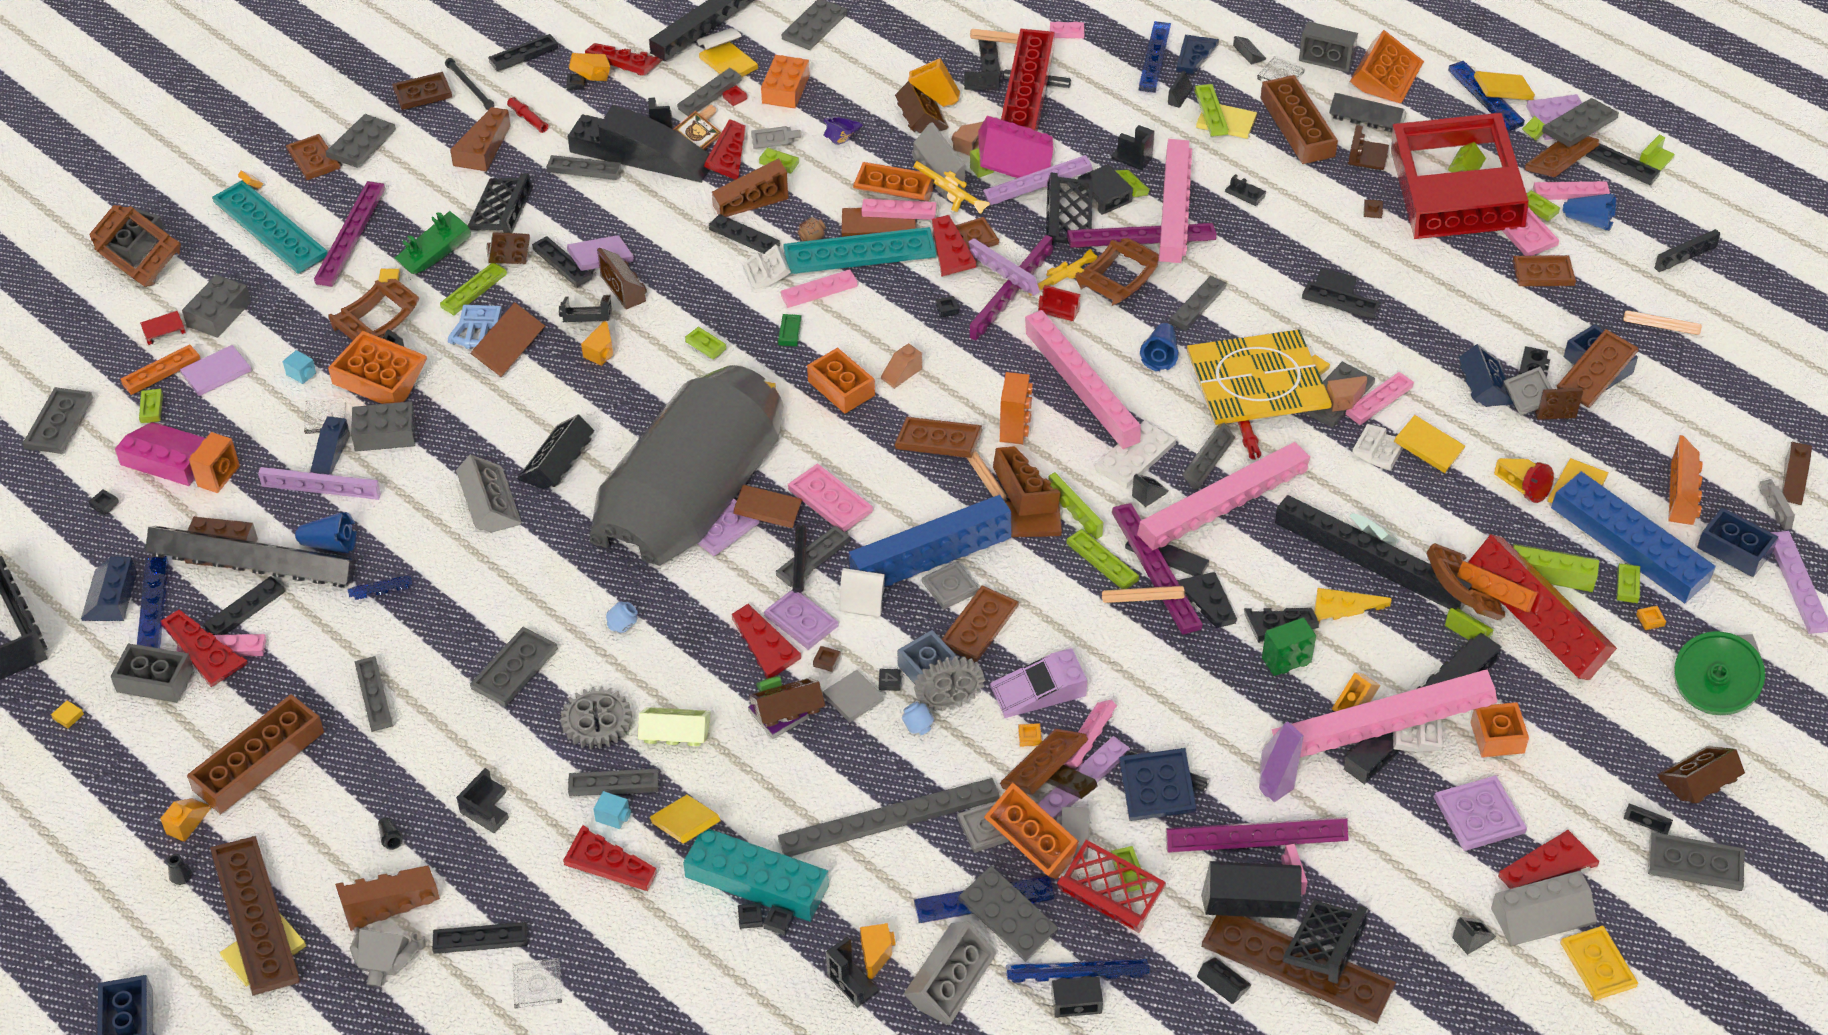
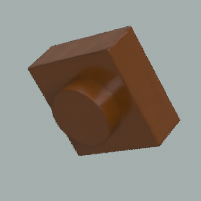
[1363,199,1383,218]
[813,646,841,672]

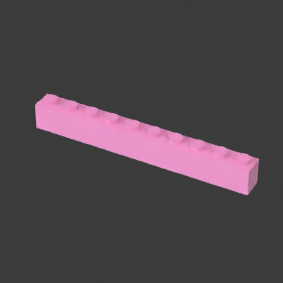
[1159,139,1192,263]
[1025,310,1141,449]
[1137,442,1310,550]
[1271,670,1497,758]

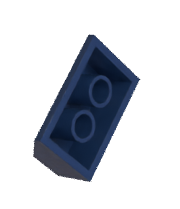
[1459,344,1514,407]
[81,557,137,621]

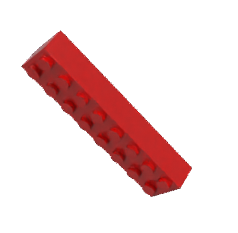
[1001,28,1055,131]
[1468,534,1617,680]

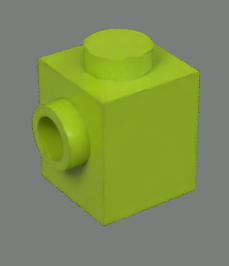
[970,148,994,178]

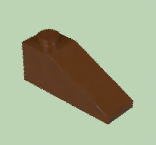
[1782,442,1812,505]

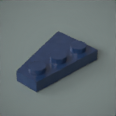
[1176,34,1219,74]

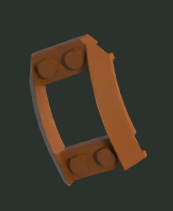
[89,205,181,287]
[1075,238,1159,306]
[328,279,419,340]
[1426,543,1506,620]

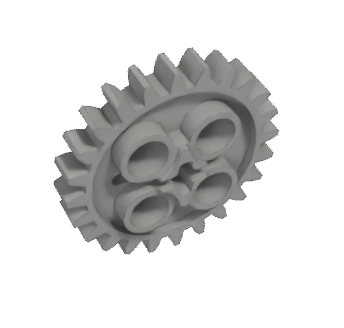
[914,656,985,711]
[560,686,632,749]

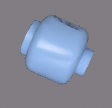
[606,601,637,633]
[902,701,934,736]

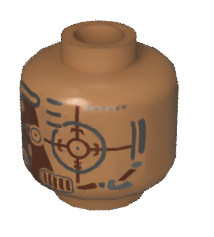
[797,217,826,241]

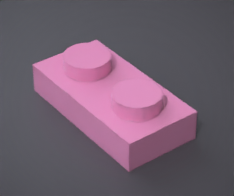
[1050,22,1084,38]
[1281,844,1307,895]

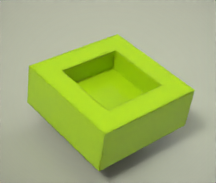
[1522,116,1545,141]

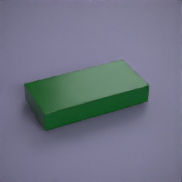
[778,314,802,346]

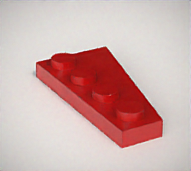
[585,43,662,76]
[704,119,746,180]
[932,215,976,277]
[732,604,801,679]
[161,610,248,687]
[1498,830,1600,889]

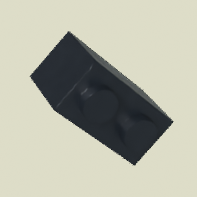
[1051,976,1103,1018]

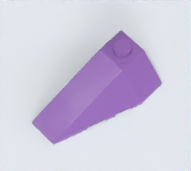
[1259,721,1304,802]

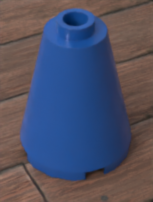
[1563,193,1616,231]
[1140,323,1179,371]
[295,512,356,553]

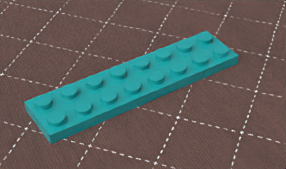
[212,180,328,274]
[783,227,936,274]

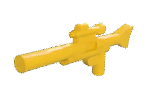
[913,161,990,214]
[1028,249,1098,296]

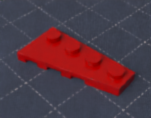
[563,824,657,891]

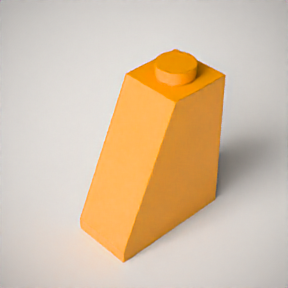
[908,58,960,107]

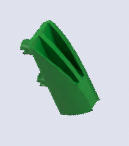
[393,211,471,274]

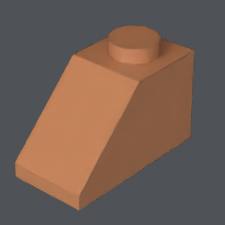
[951,121,984,156]
[881,343,922,389]
[1326,376,1367,412]

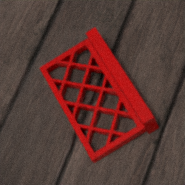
[1057,840,1166,934]

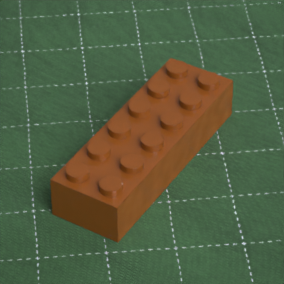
[1260,75,1338,164]
[187,694,324,815]

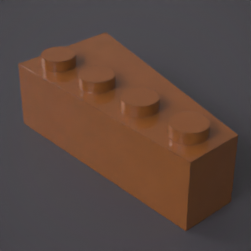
[450,107,511,172]
[712,158,788,217]
[993,446,1061,516]
[335,865,440,931]

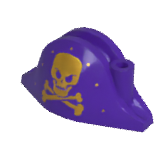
[823,117,863,145]

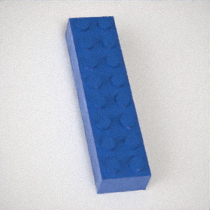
[1551,471,1716,604]
[849,495,1011,587]

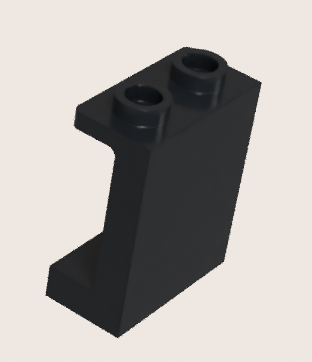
[1077,164,1133,215]
[559,294,612,323]

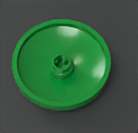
[1674,631,1765,715]

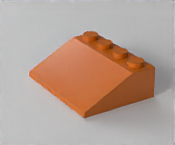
[1349,30,1424,103]
[328,331,427,404]

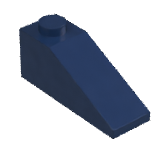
[310,416,350,475]

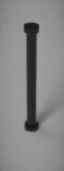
[445,58,494,110]

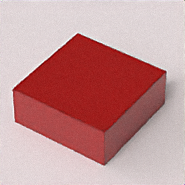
[722,85,747,106]

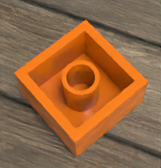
[189,432,240,493]
[1470,702,1529,758]

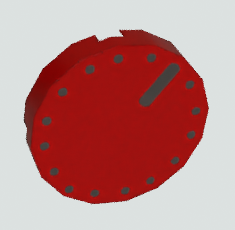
[1522,462,1554,503]

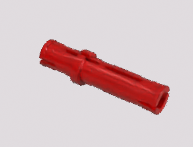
[507,97,549,133]
[1238,420,1262,460]

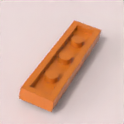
[120,344,201,395]
[1457,561,1538,612]

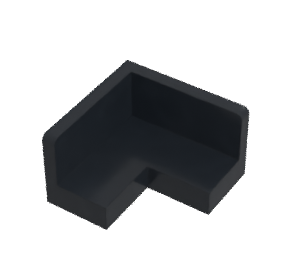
[648,97,672,129]
[1111,125,1155,171]
[456,768,509,834]
[826,936,878,1008]

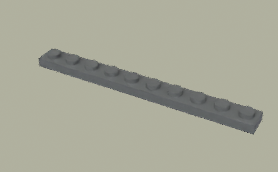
[778,778,1000,857]

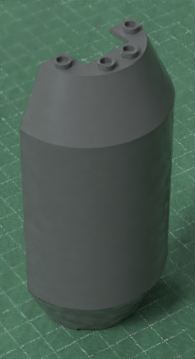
[590,365,783,566]

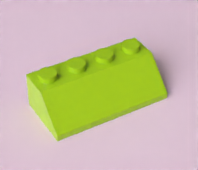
[1512,543,1599,592]

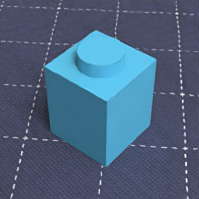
[282,350,316,384]
[593,791,631,829]

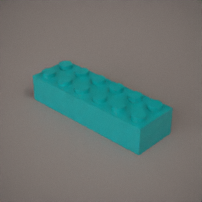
[683,829,829,922]

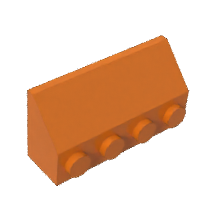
[853,162,933,202]
[1668,435,1703,525]
[984,782,1079,879]

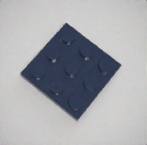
[1119,748,1196,821]

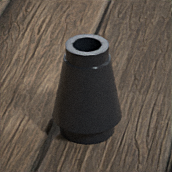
[378,817,403,850]
[167,854,192,885]

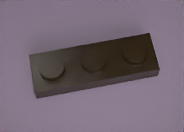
[1046,765,1098,799]

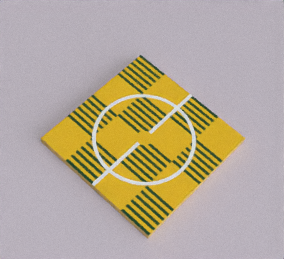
[1187,329,1332,425]

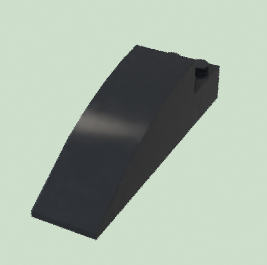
[567,105,710,183]

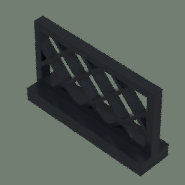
[1046,172,1092,246]
[467,173,533,233]
[1283,900,1368,984]

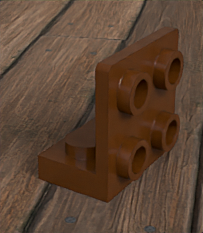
[1348,125,1389,170]
[486,232,530,264]
[1534,388,1583,420]

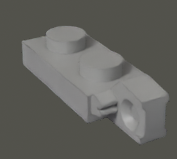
[751,126,801,149]
[1759,479,1795,530]

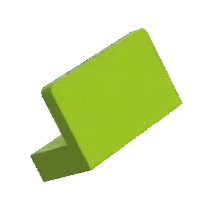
[1639,134,1675,171]
[1448,142,1486,172]
[1445,608,1494,640]

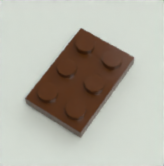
[392,71,453,110]

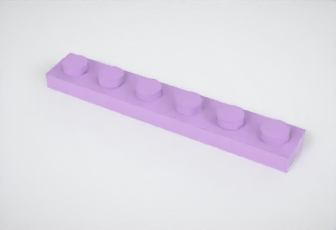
[983,155,1093,205]
[968,239,1040,296]
[258,467,381,500]
[1771,531,1828,634]
[1038,736,1130,820]

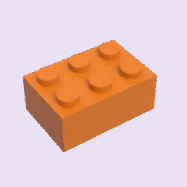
[761,54,810,109]
[807,347,875,414]
[999,372,1033,445]

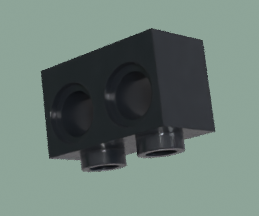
[1518,346,1551,378]

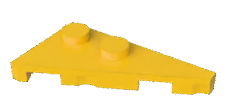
[1314,588,1391,624]

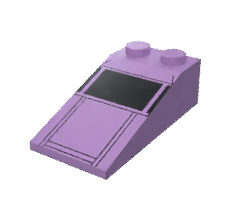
[990,648,1087,718]

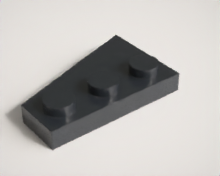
[1177,572,1237,628]
[1244,608,1319,643]

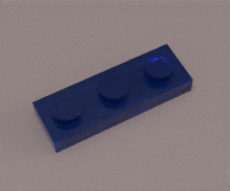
[348,574,412,600]

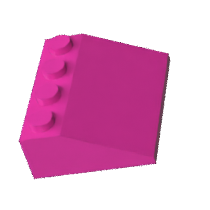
[978,115,1053,187]
[115,422,206,486]

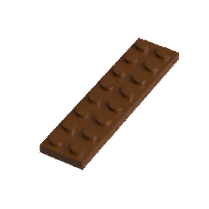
[210,836,300,996]
[1201,915,1396,1024]

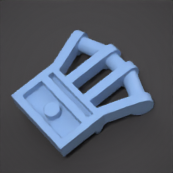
[448,305,502,349]

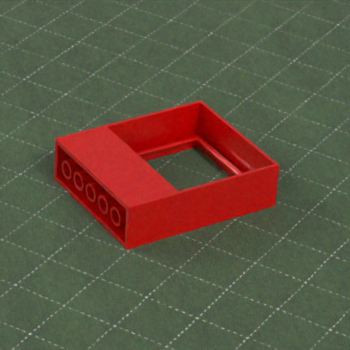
[1391,113,1529,239]

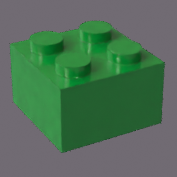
[1262,617,1316,676]

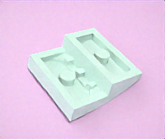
[1349,513,1399,546]

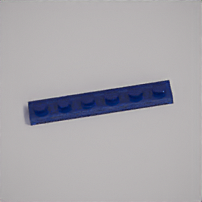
[1138,21,1171,93]
[1448,60,1525,131]
[137,556,168,649]
[914,876,1054,924]
[1005,959,1150,983]

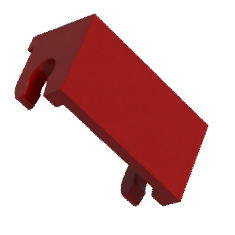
[1038,285,1081,322]
[140,311,186,345]

